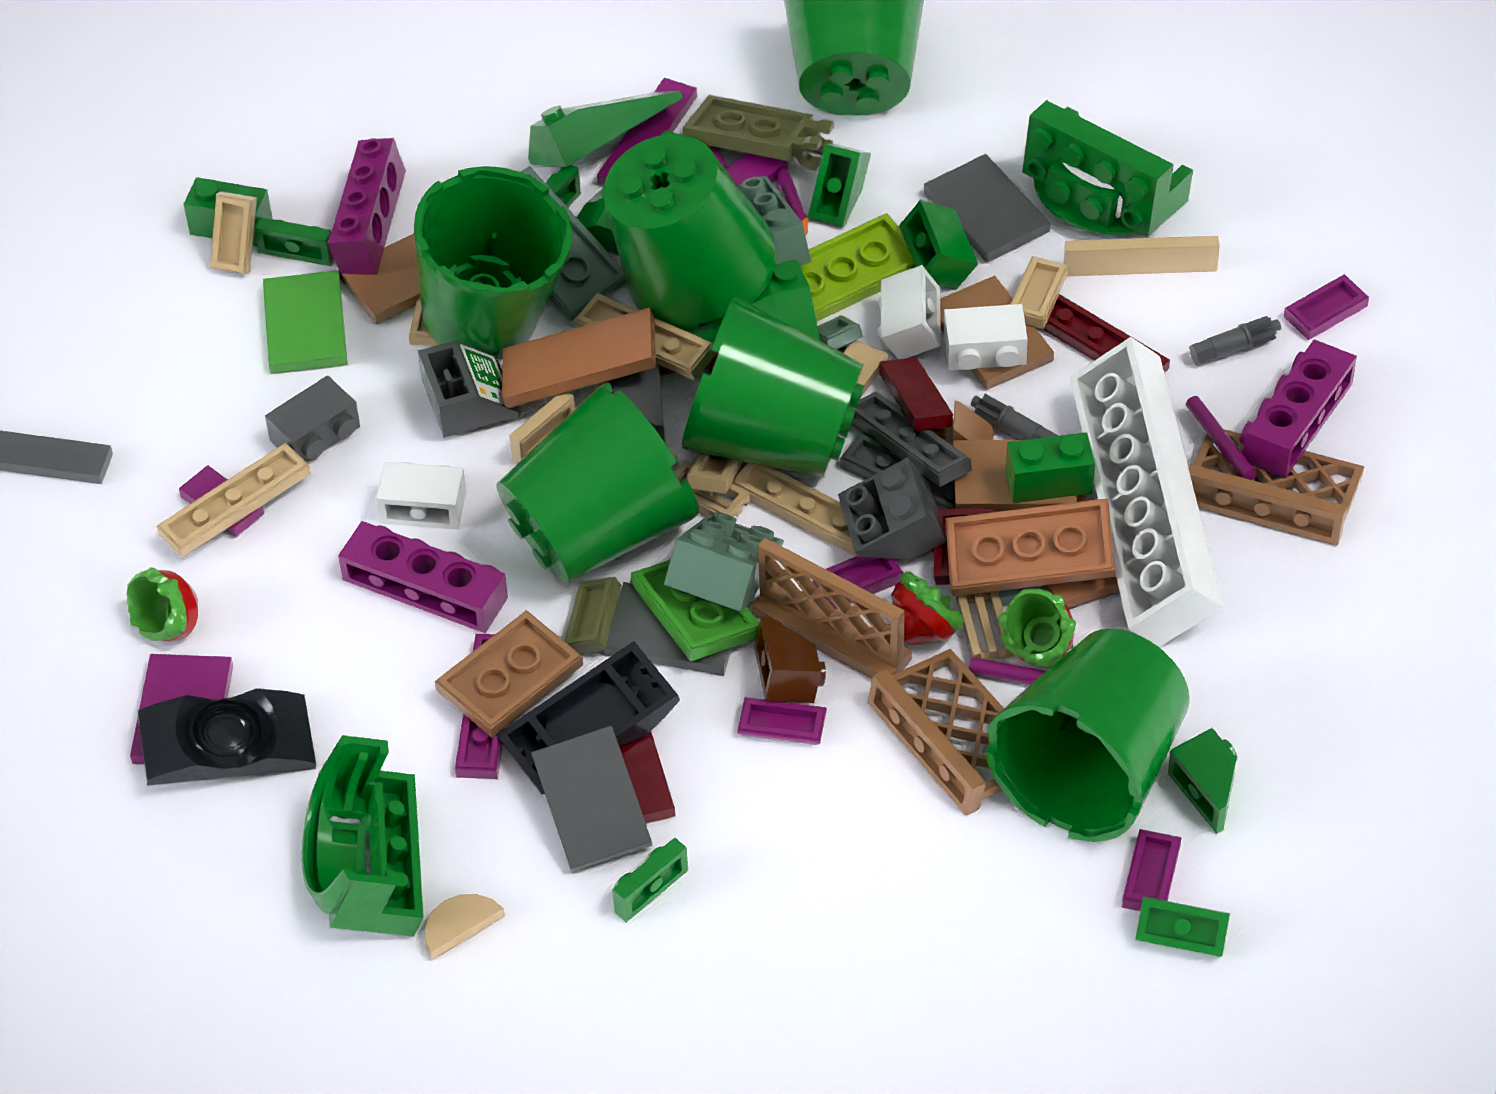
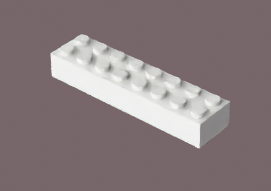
[1070,337,1224,647]

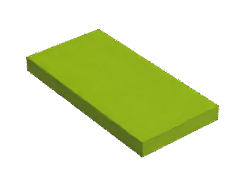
[800,213,916,322]

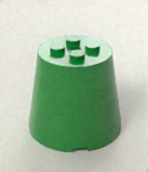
[784,0,924,115]
[603,134,777,330]
[414,166,572,359]
[681,297,865,477]
[496,383,699,583]
[985,629,1190,842]

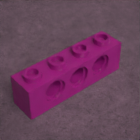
[328,138,406,276]
[1240,339,1357,478]
[338,521,508,634]

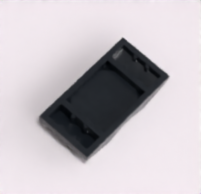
[496,641,680,795]
[137,688,316,786]

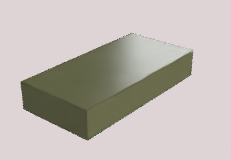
[564,577,621,654]

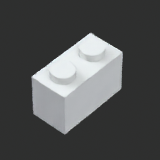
[878,265,941,359]
[944,304,1028,370]
[376,461,467,530]

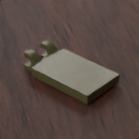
[683,94,834,171]

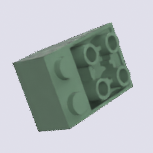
[738,176,811,266]
[664,512,784,611]

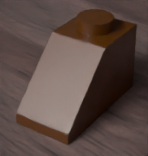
[754,616,826,703]

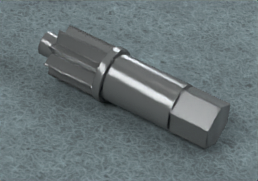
[1189,316,1281,366]
[970,393,1058,440]

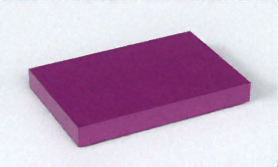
[130,654,233,764]

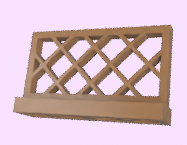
[1188,429,1365,546]
[752,538,912,679]
[867,649,1004,815]

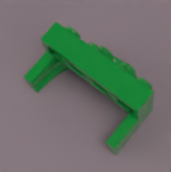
[1022,100,1194,237]
[301,735,424,937]

